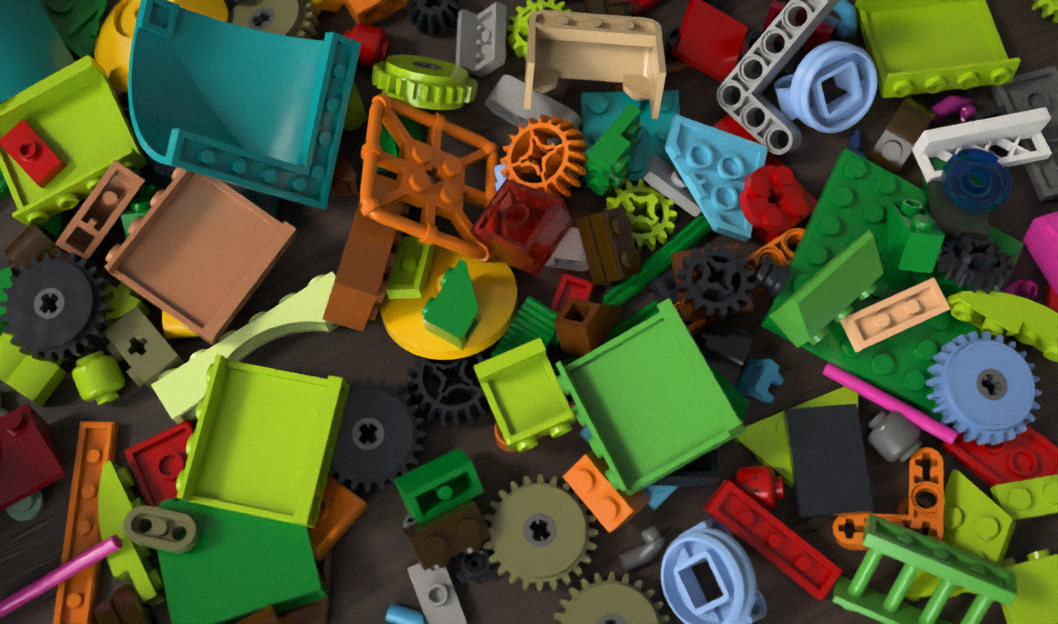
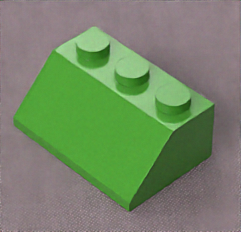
[769,230,884,348]

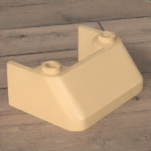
[524,10,666,119]

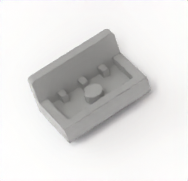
[456,2,507,78]

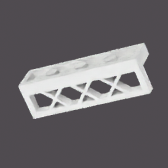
[912,107,1052,183]

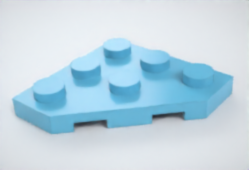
[665,114,768,242]

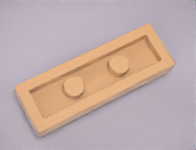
[840,277,950,352]

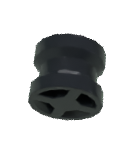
[750,254,791,298]

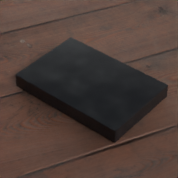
[783,404,874,519]

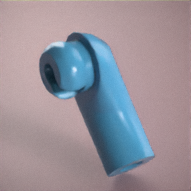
[833,0,857,40]
[386,603,427,624]

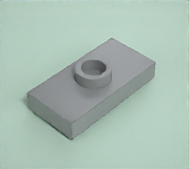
[643,153,701,217]
[407,564,467,624]

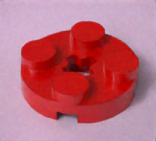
[739,165,808,234]

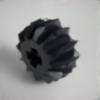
[406,0,461,38]

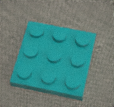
[581,90,680,187]

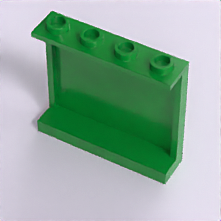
[156,498,328,624]

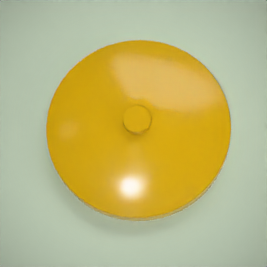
[379,245,518,360]

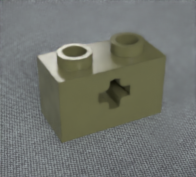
[103,306,185,392]

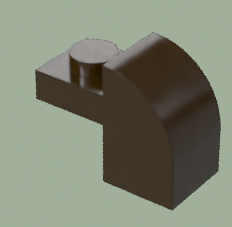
[869,95,938,173]

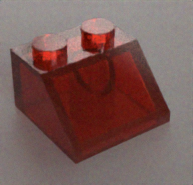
[470,179,573,276]

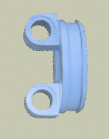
[774,41,877,133]
[661,518,767,624]

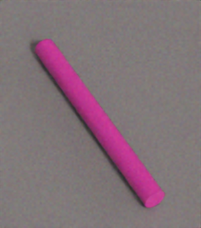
[823,362,959,445]
[0,535,122,617]

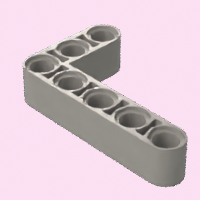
[716,0,840,155]

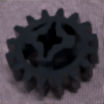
[936,231,1014,294]
[676,243,755,320]

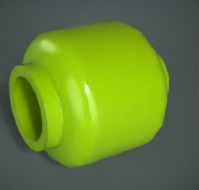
[72,351,125,406]

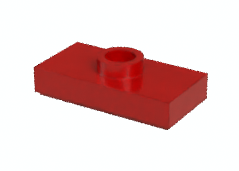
[0,119,67,188]

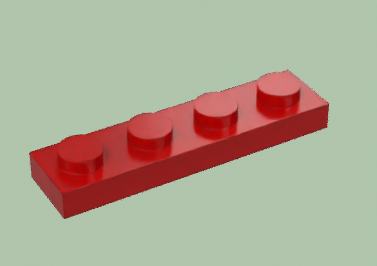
[703,480,843,601]

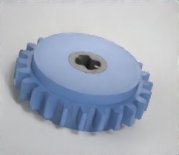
[926,331,1042,445]

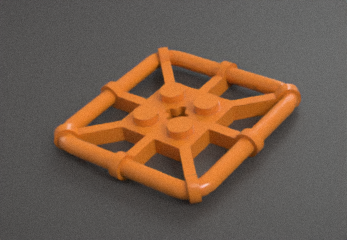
[360,94,499,262]

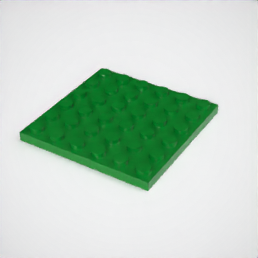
[761,148,1024,421]

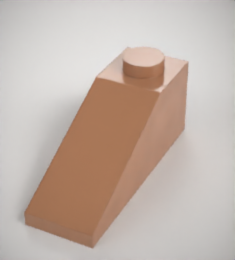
[55,159,145,259]

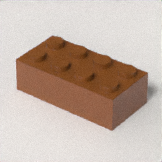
[322,174,410,332]

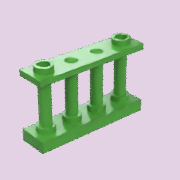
[833,513,1017,624]

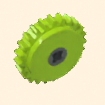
[371,55,478,110]

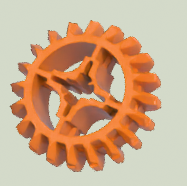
[499,114,589,206]

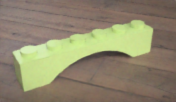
[151,271,341,424]

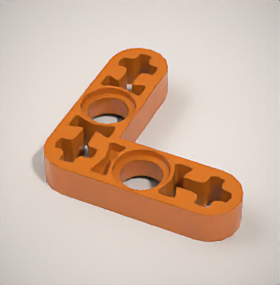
[833,447,944,551]

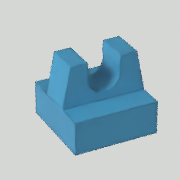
[734,359,784,403]

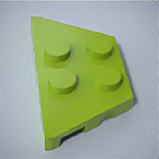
[733,386,858,487]
[905,469,1016,602]

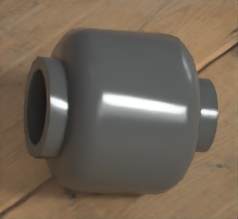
[867,410,923,463]

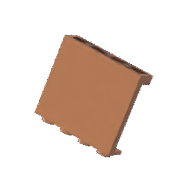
[104,168,297,345]

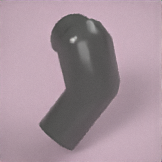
[619,525,666,572]

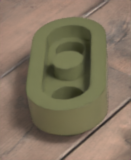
[123,505,200,554]

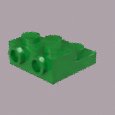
[586,103,642,196]

